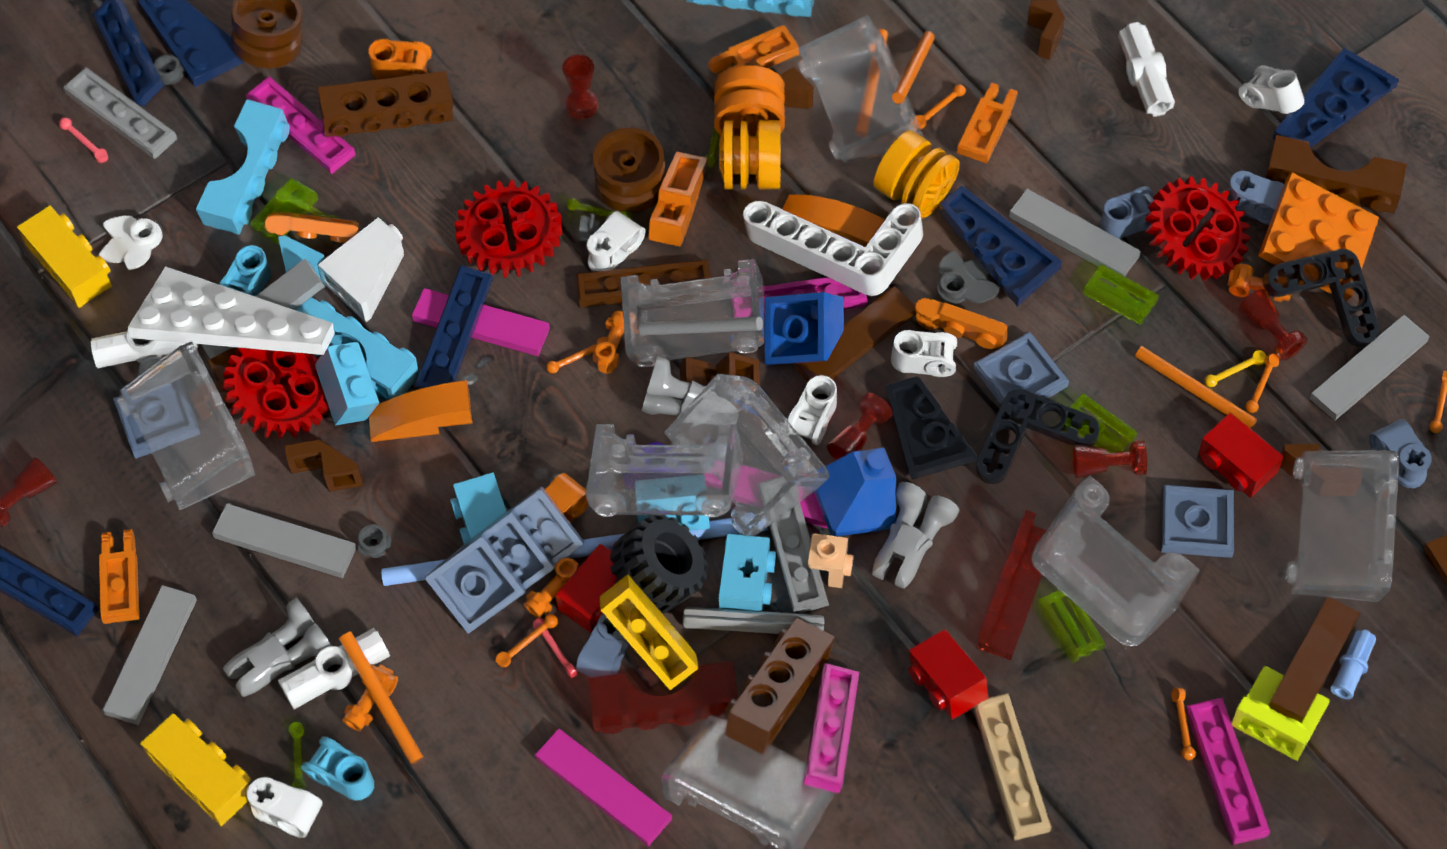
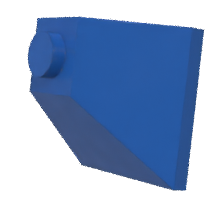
[765,292,844,365]
[808,448,896,537]

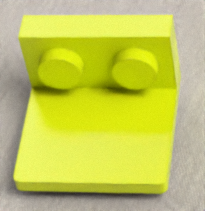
[1232,666,1330,761]

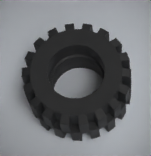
[610,514,708,613]

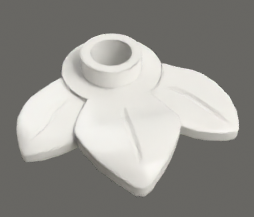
[99,216,162,270]

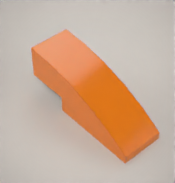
[649,152,708,247]
[369,380,472,442]

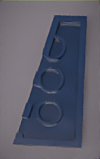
[137,0,244,87]
[1273,48,1399,147]
[939,186,1062,307]

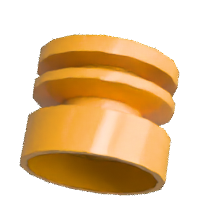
[719,120,780,189]
[874,130,960,218]

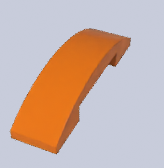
[782,194,891,250]

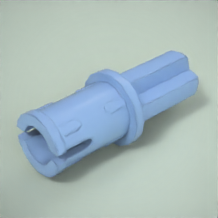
[1331,629,1376,699]

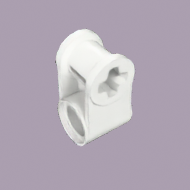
[1239,66,1304,114]
[587,211,646,272]
[891,330,957,377]
[785,375,837,445]
[247,777,323,838]

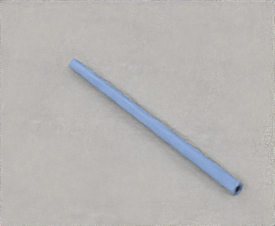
[381,513,768,586]

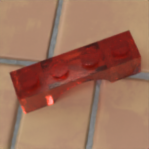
[588,661,738,734]

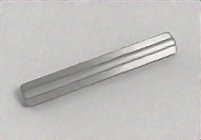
[683,607,825,634]

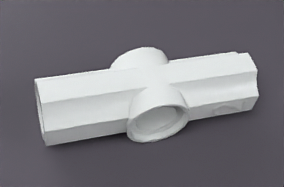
[1118,22,1175,116]
[90,331,198,368]
[278,628,390,709]

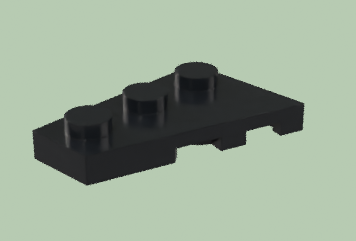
[885,376,979,480]

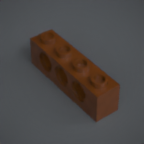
[318,71,453,137]
[724,618,835,755]

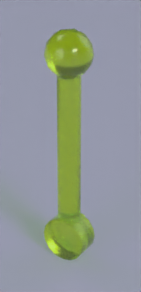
[705,125,719,167]
[276,188,339,219]
[566,198,632,220]
[289,722,306,790]

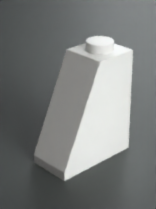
[318,217,404,322]

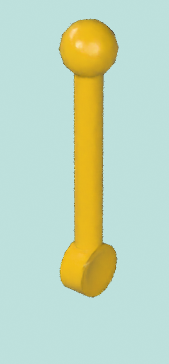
[1204,350,1266,388]

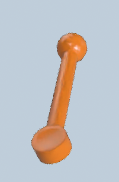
[913,84,966,129]
[546,337,607,374]
[1245,354,1279,413]
[1429,370,1447,433]
[496,614,558,668]
[1171,687,1196,760]

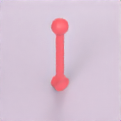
[59,118,108,163]
[533,618,578,679]

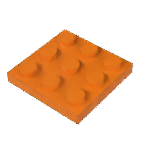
[1258,173,1379,301]

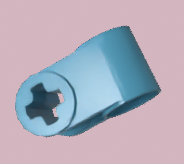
[219,245,272,296]
[301,736,374,800]

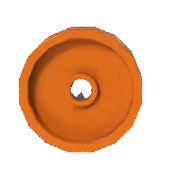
[714,66,785,136]

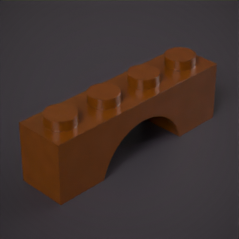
[1265,135,1407,213]

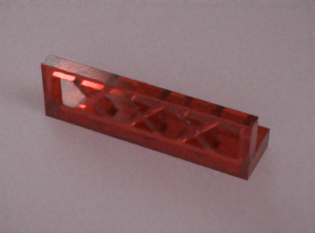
[977,510,1057,660]

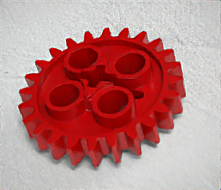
[1145,176,1251,281]
[455,180,563,278]
[222,347,329,439]

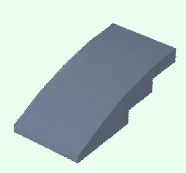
[425,486,584,634]

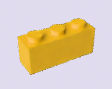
[17,205,112,308]
[600,575,699,690]
[140,713,251,827]

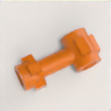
[1227,264,1291,302]
[593,311,632,374]
[524,558,579,618]
[342,664,398,731]

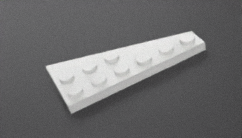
[128,266,335,355]

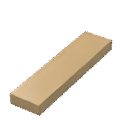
[973,693,1051,840]

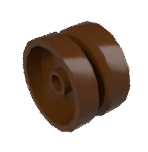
[232,0,303,69]
[593,127,665,213]

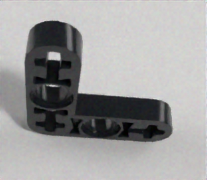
[1263,249,1379,346]
[977,389,1100,484]

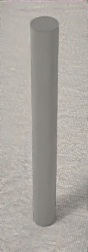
[639,317,763,336]

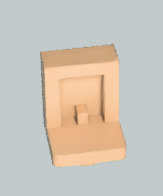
[808,534,853,588]

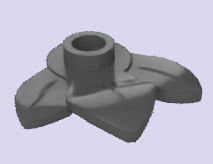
[937,251,1000,304]

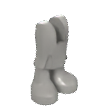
[641,356,744,429]
[872,482,959,589]
[223,597,332,697]

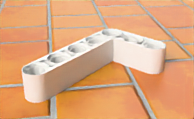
[743,201,923,296]

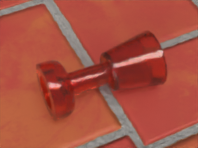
[562,55,598,119]
[1238,289,1308,361]
[826,393,893,460]
[1072,440,1148,478]
[0,457,57,528]

